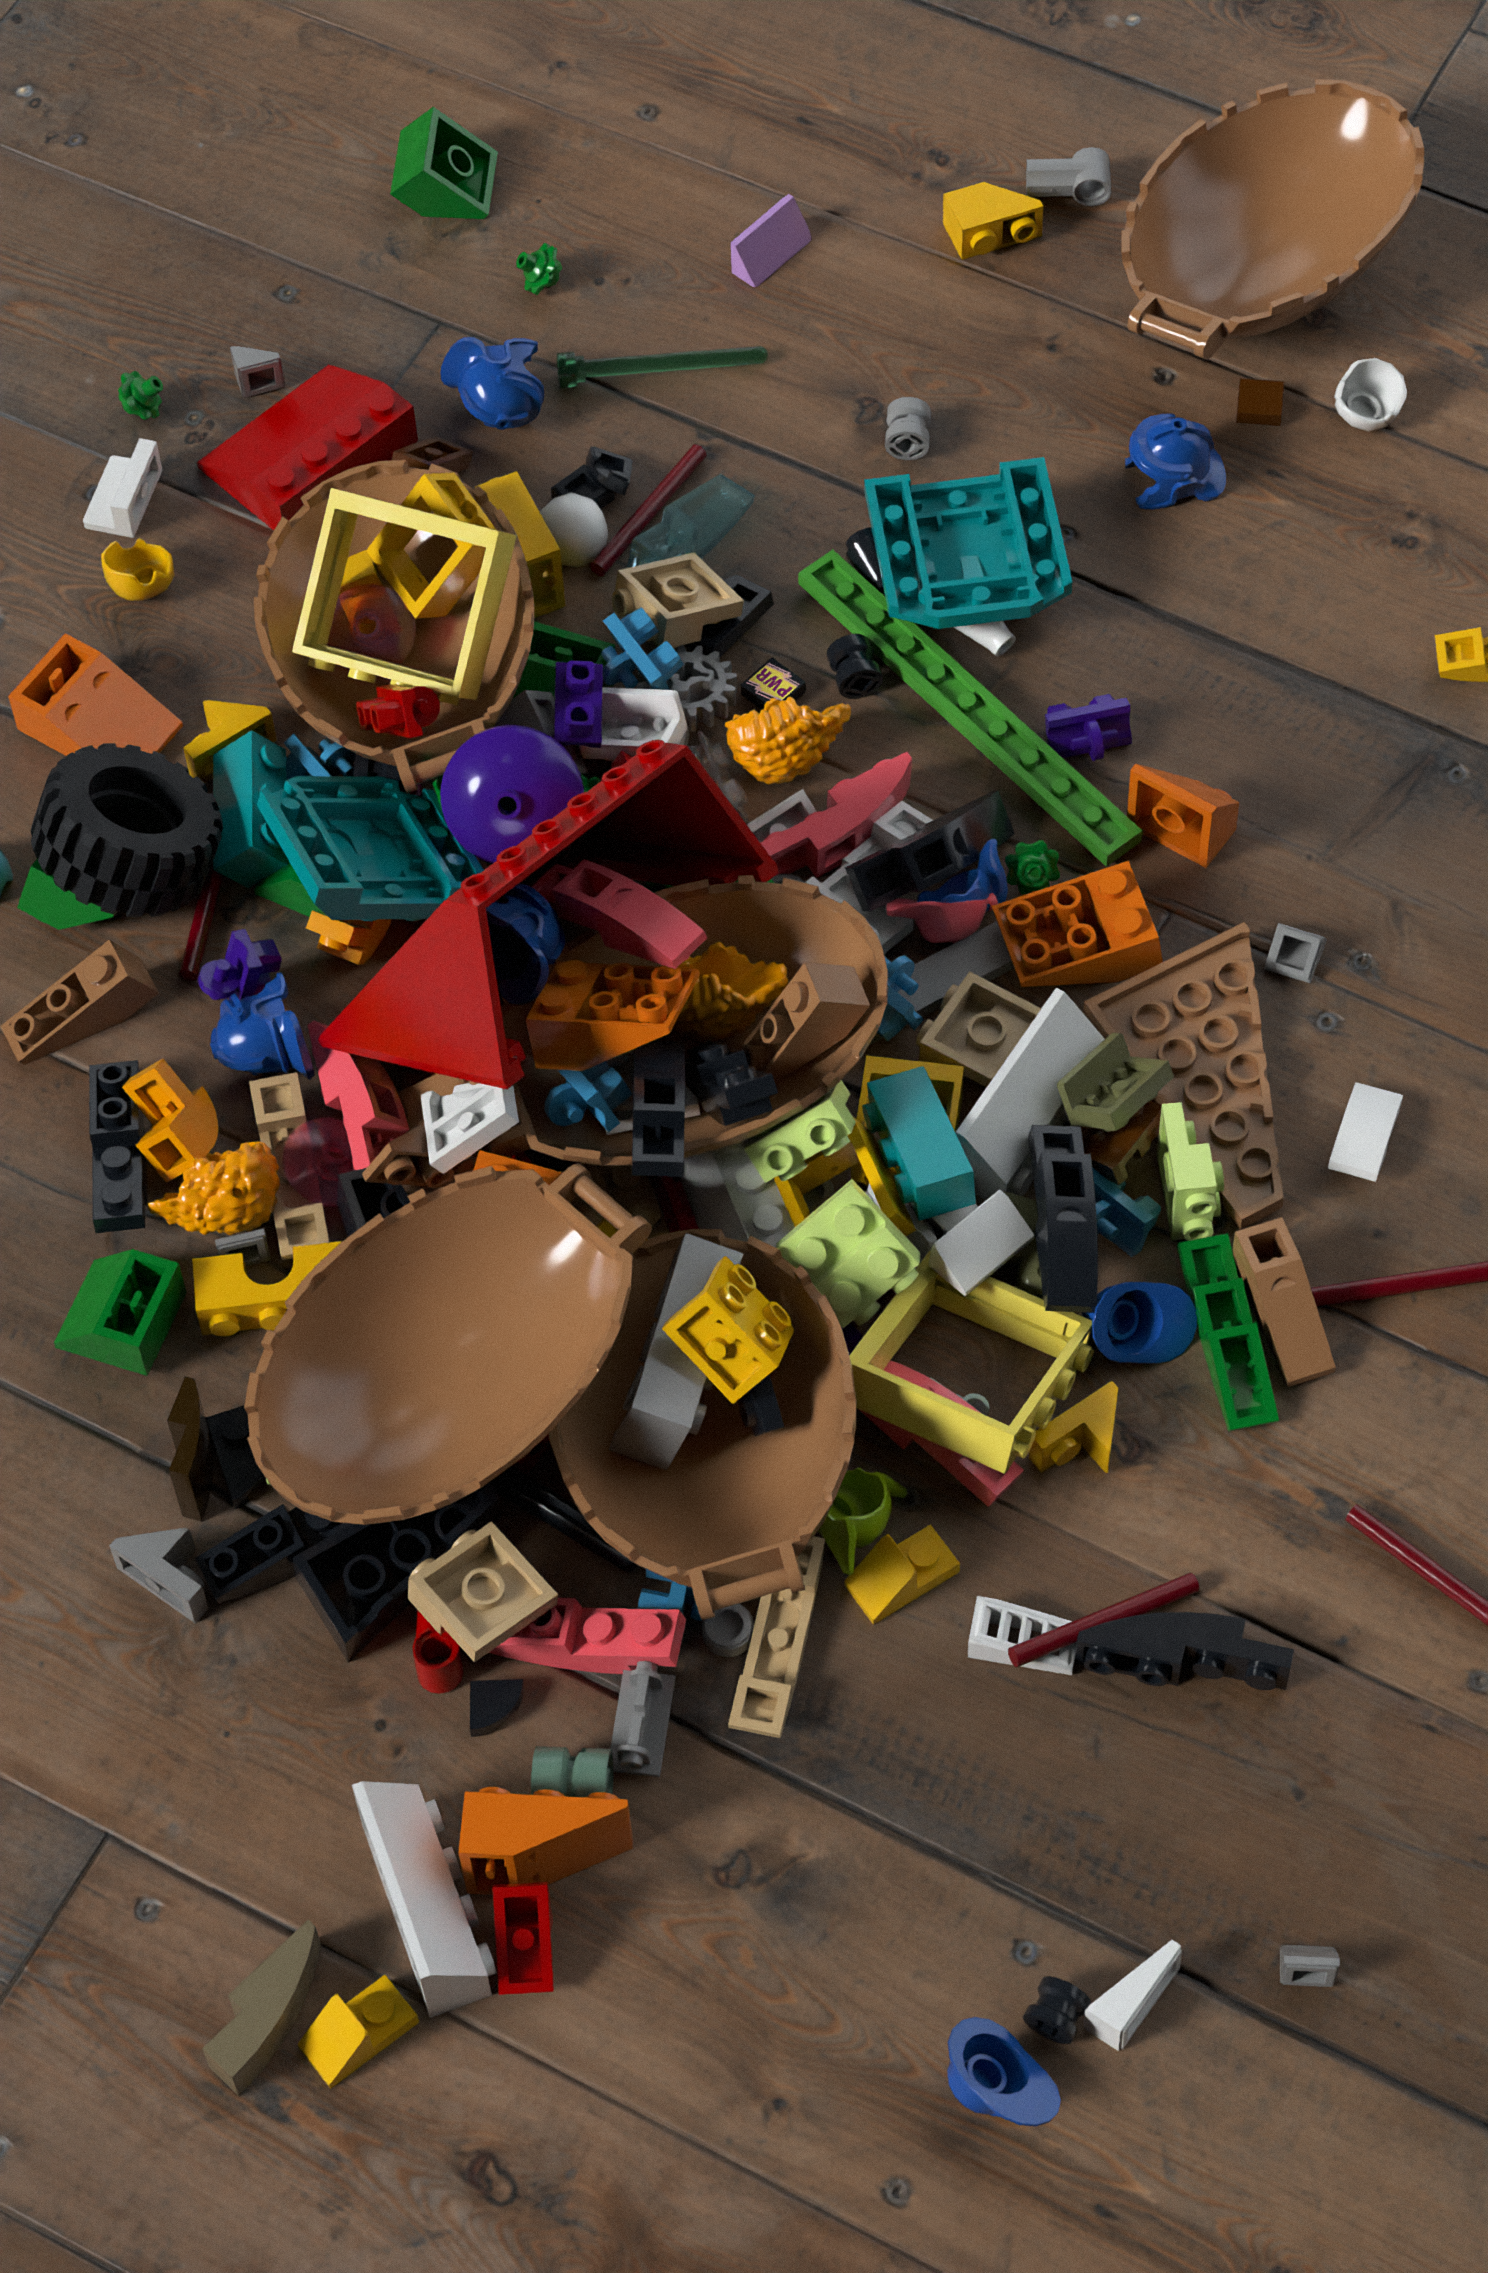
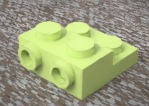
[744,1080,856,1183]
[1156,1102,1224,1241]
[776,1179,920,1328]

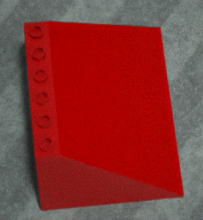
[317,740,779,1089]

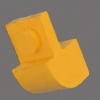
[306,910,392,965]
[122,1058,218,1183]

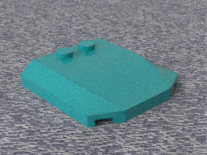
[864,457,1073,629]
[257,776,484,922]

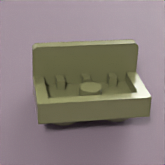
[1057,1033,1174,1132]

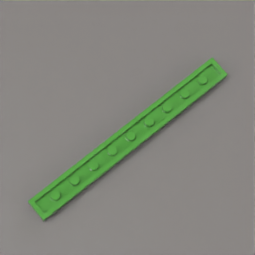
[798,549,1142,867]

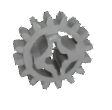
[637,645,737,732]

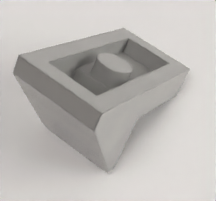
[109,1528,209,1624]

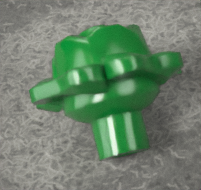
[516,243,562,295]
[118,371,163,420]
[1005,840,1060,894]

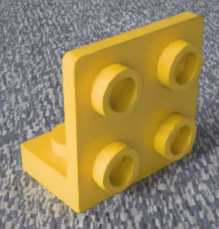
[662,1256,794,1404]

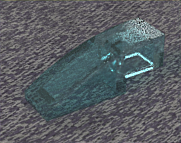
[627,474,755,568]

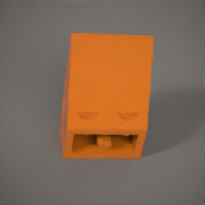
[8,633,183,756]
[992,860,1163,987]
[526,960,700,1071]
[458,1787,633,1895]

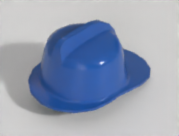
[1081,1282,1197,1363]
[947,2017,1061,2126]

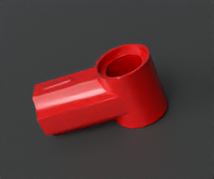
[412,1611,464,1694]

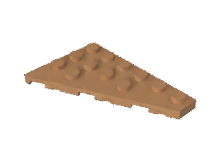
[1083,922,1284,1230]

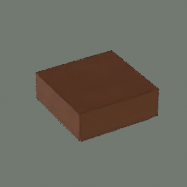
[1236,378,1284,426]

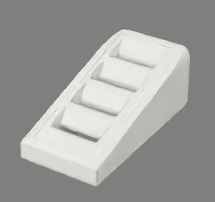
[968,1596,1076,1675]
[1084,1940,1182,2051]

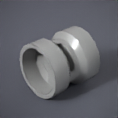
[885,397,932,460]

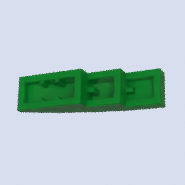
[1177,1233,1280,1432]

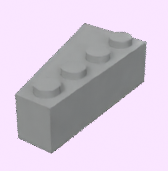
[609,1233,743,1470]

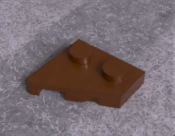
[1081,1101,1161,1185]

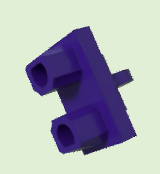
[554,661,603,748]
[1045,694,1132,761]
[198,929,282,1000]

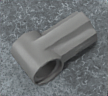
[1026,147,1111,206]

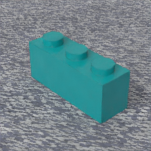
[213,730,288,888]
[862,1066,976,1221]

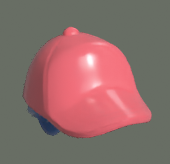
[886,839,1008,944]

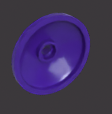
[440,725,584,864]

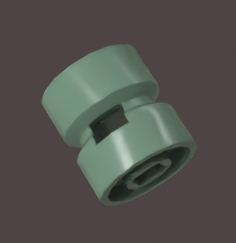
[531,1746,614,1797]

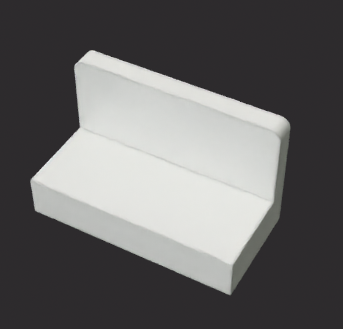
[83,438,163,538]

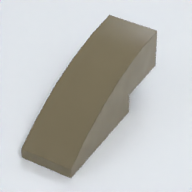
[202,1920,322,2096]

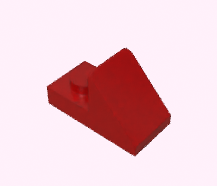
[493,1882,554,1995]

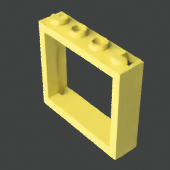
[292,488,517,706]
[849,1251,1094,1474]

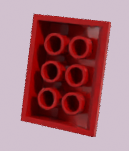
[197,364,418,531]

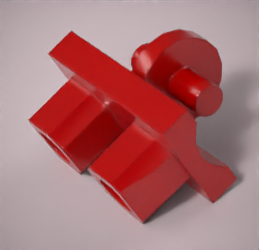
[356,684,440,738]

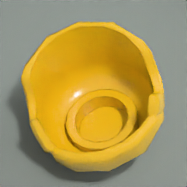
[101,538,175,601]

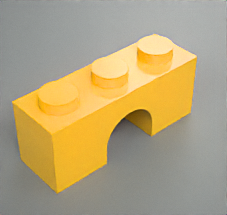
[192,1241,342,1336]

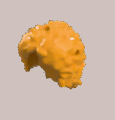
[725,697,851,785]
[673,942,788,1043]
[148,1141,280,1235]

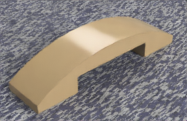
[249,1072,330,1260]
[728,1536,826,1738]

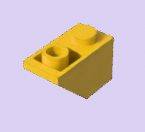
[943,182,1044,260]

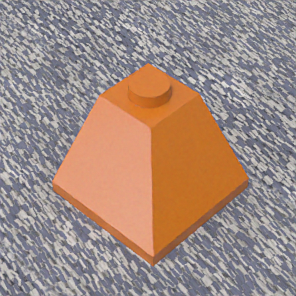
[1127,764,1239,868]

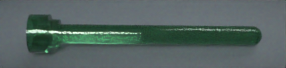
[556,346,768,388]

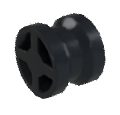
[1023,1976,1092,2044]

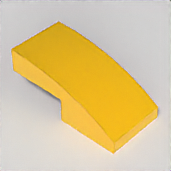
[1435,627,1488,682]

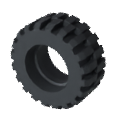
[30,743,223,918]

